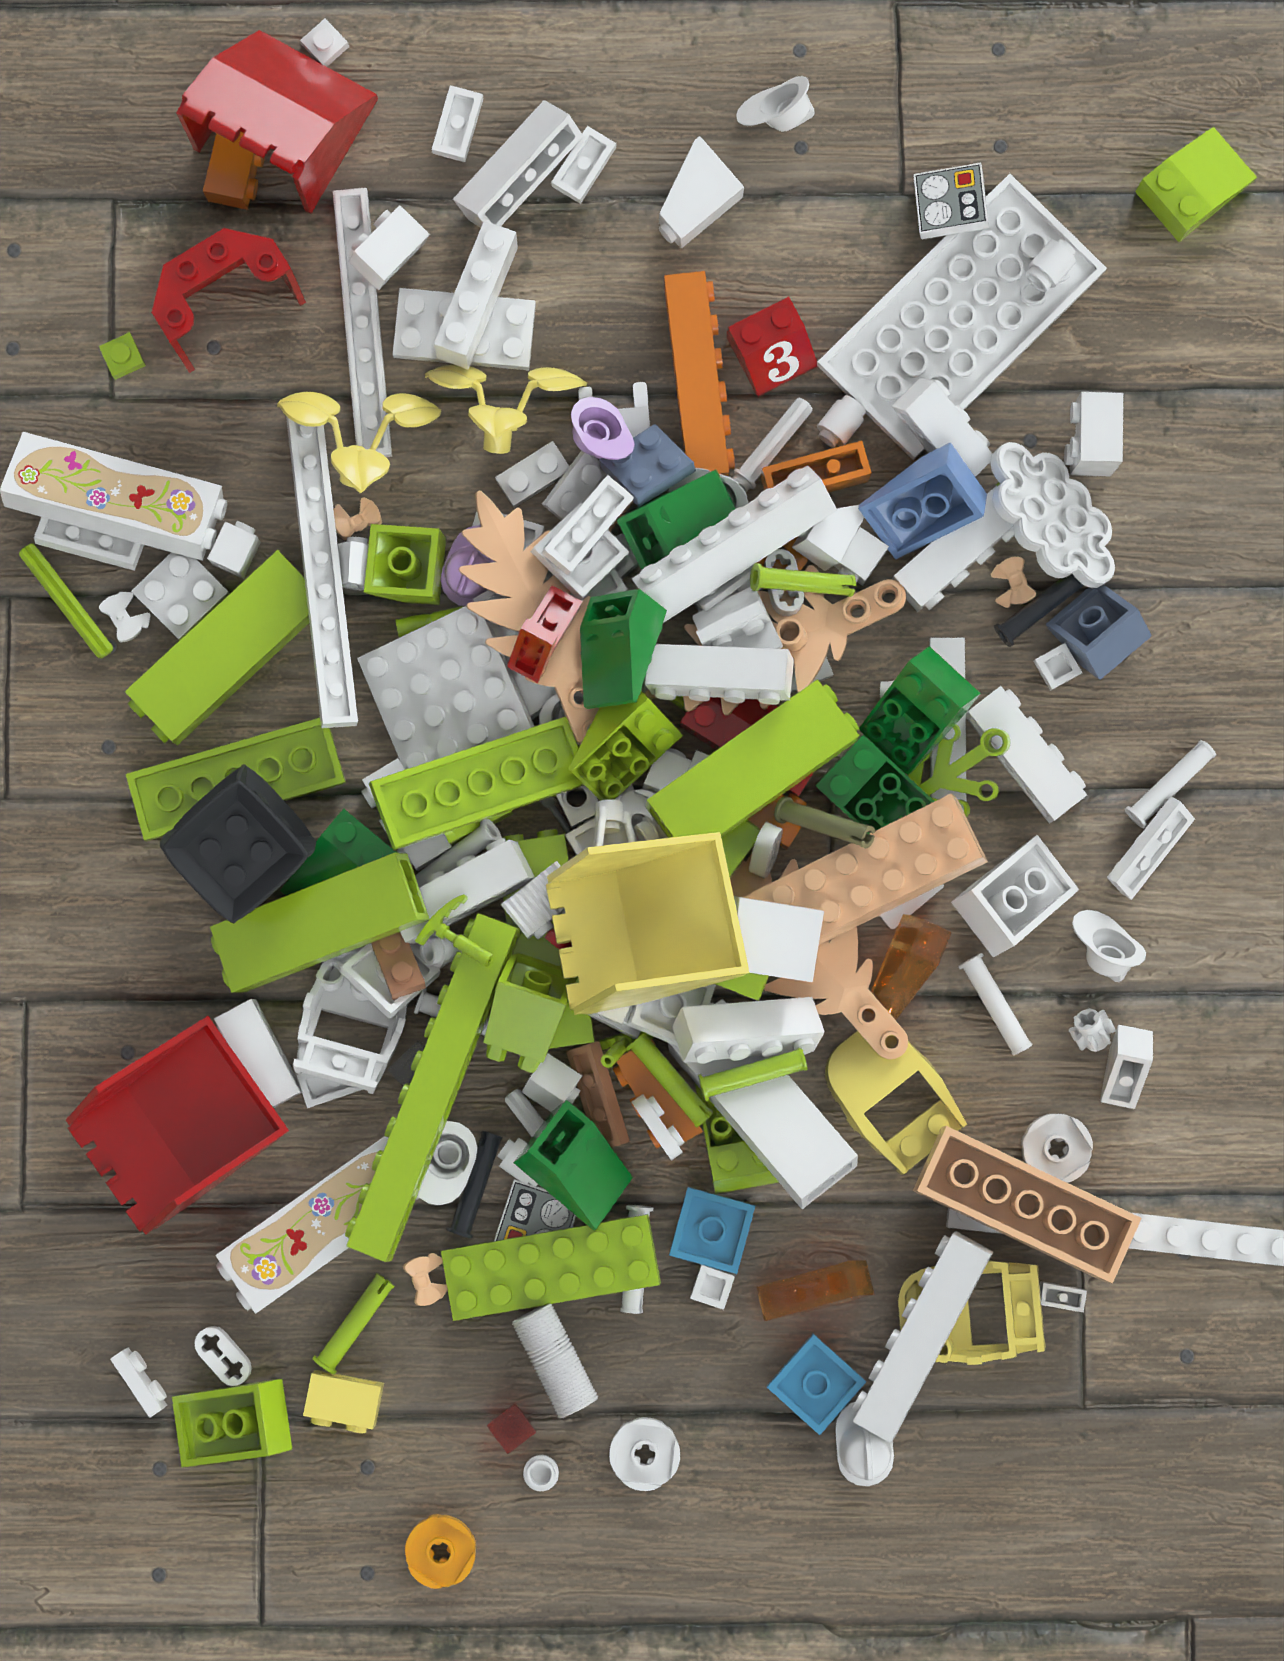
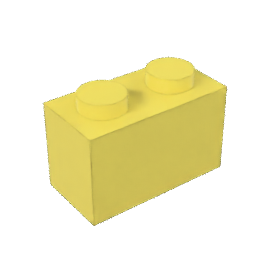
[303,1370,384,1433]

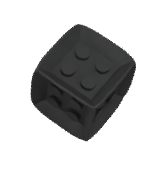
[160,764,316,924]

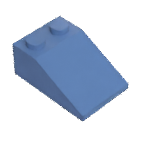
[858,442,987,560]

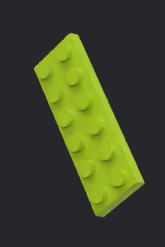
[369,716,584,850]
[126,718,346,842]
[441,1214,661,1321]

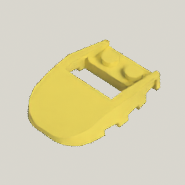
[825,1031,967,1175]
[898,1260,1046,1365]

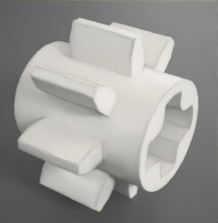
[1069,1008,1116,1052]

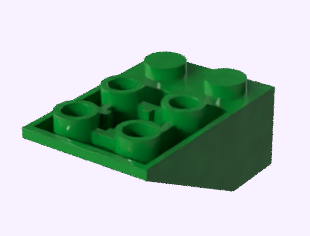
[616,469,736,570]
[580,589,667,709]
[859,646,981,776]
[815,734,935,834]
[513,1100,633,1230]

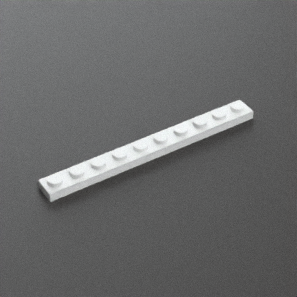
[286,416,358,728]
[946,1208,1284,1266]

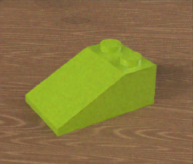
[1135,127,1258,242]
[172,1379,293,1467]

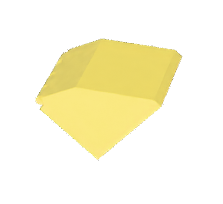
[546,832,750,1015]

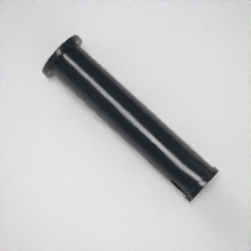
[994,574,1084,647]
[446,1130,503,1239]

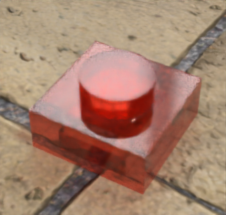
[487,1402,536,1454]

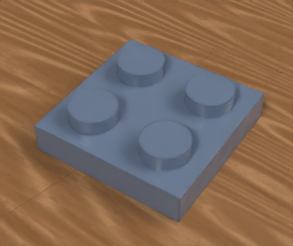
[599,424,696,507]

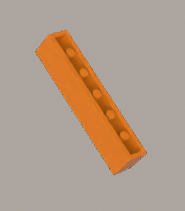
[664,271,735,476]

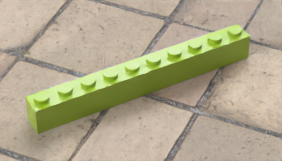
[345,913,522,1262]

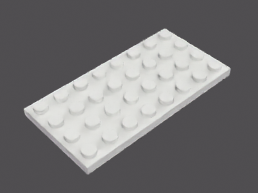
[817,174,1107,460]

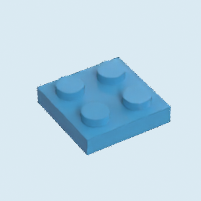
[669,1187,755,1274]
[766,1333,866,1435]

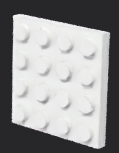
[357,601,534,770]

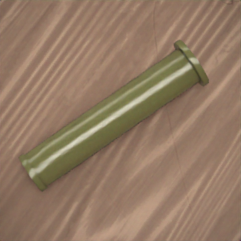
[774,796,875,849]

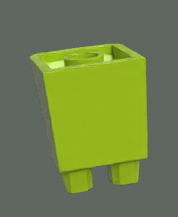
[483,953,577,1073]

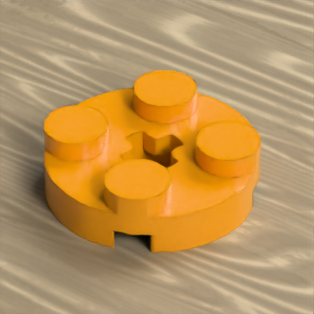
[405,1514,476,1589]

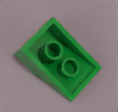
[280,808,397,896]

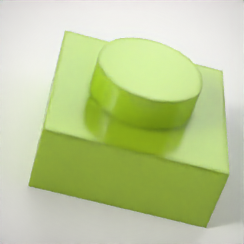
[99,332,146,380]

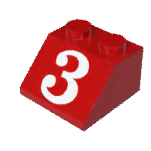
[727,296,818,397]

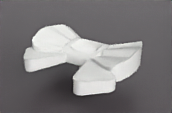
[99,592,151,642]

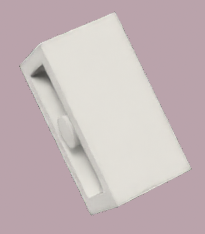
[1040,1281,1087,1313]

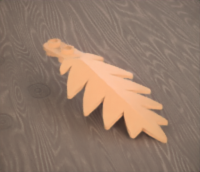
[458,490,599,745]
[645,579,906,715]
[730,853,908,1059]

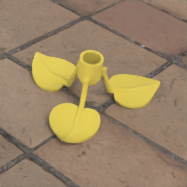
[425,365,587,454]
[277,392,441,493]

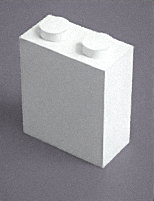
[734,896,824,982]

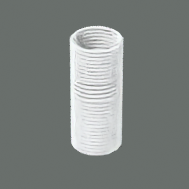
[512,1303,598,1418]

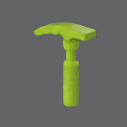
[415,894,494,967]
[596,1031,654,1068]

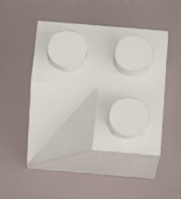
[1064,392,1123,476]

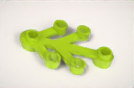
[908,724,1011,818]

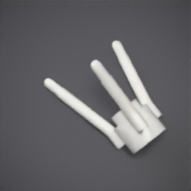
[592,800,636,847]

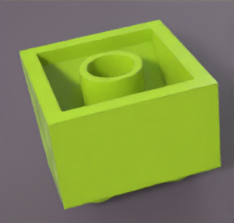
[364,524,446,605]

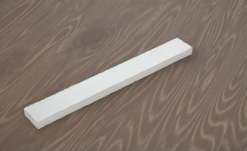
[333,188,392,457]

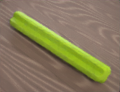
[19,543,113,659]

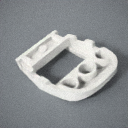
[293,946,407,1094]

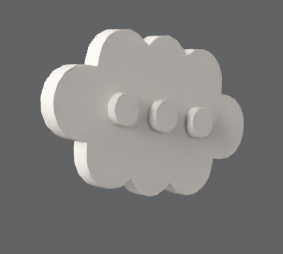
[990,442,1115,588]

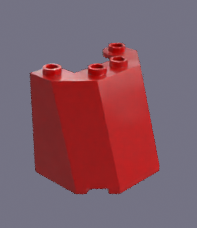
[151,228,306,373]

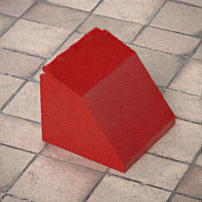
[176,30,378,214]
[66,1016,289,1235]

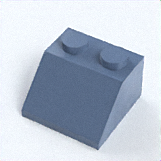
[1046,585,1152,680]

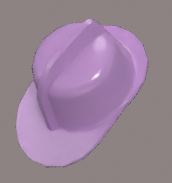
[571,397,635,460]
[441,525,495,606]

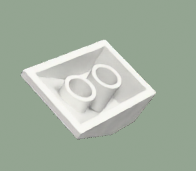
[951,835,1079,957]

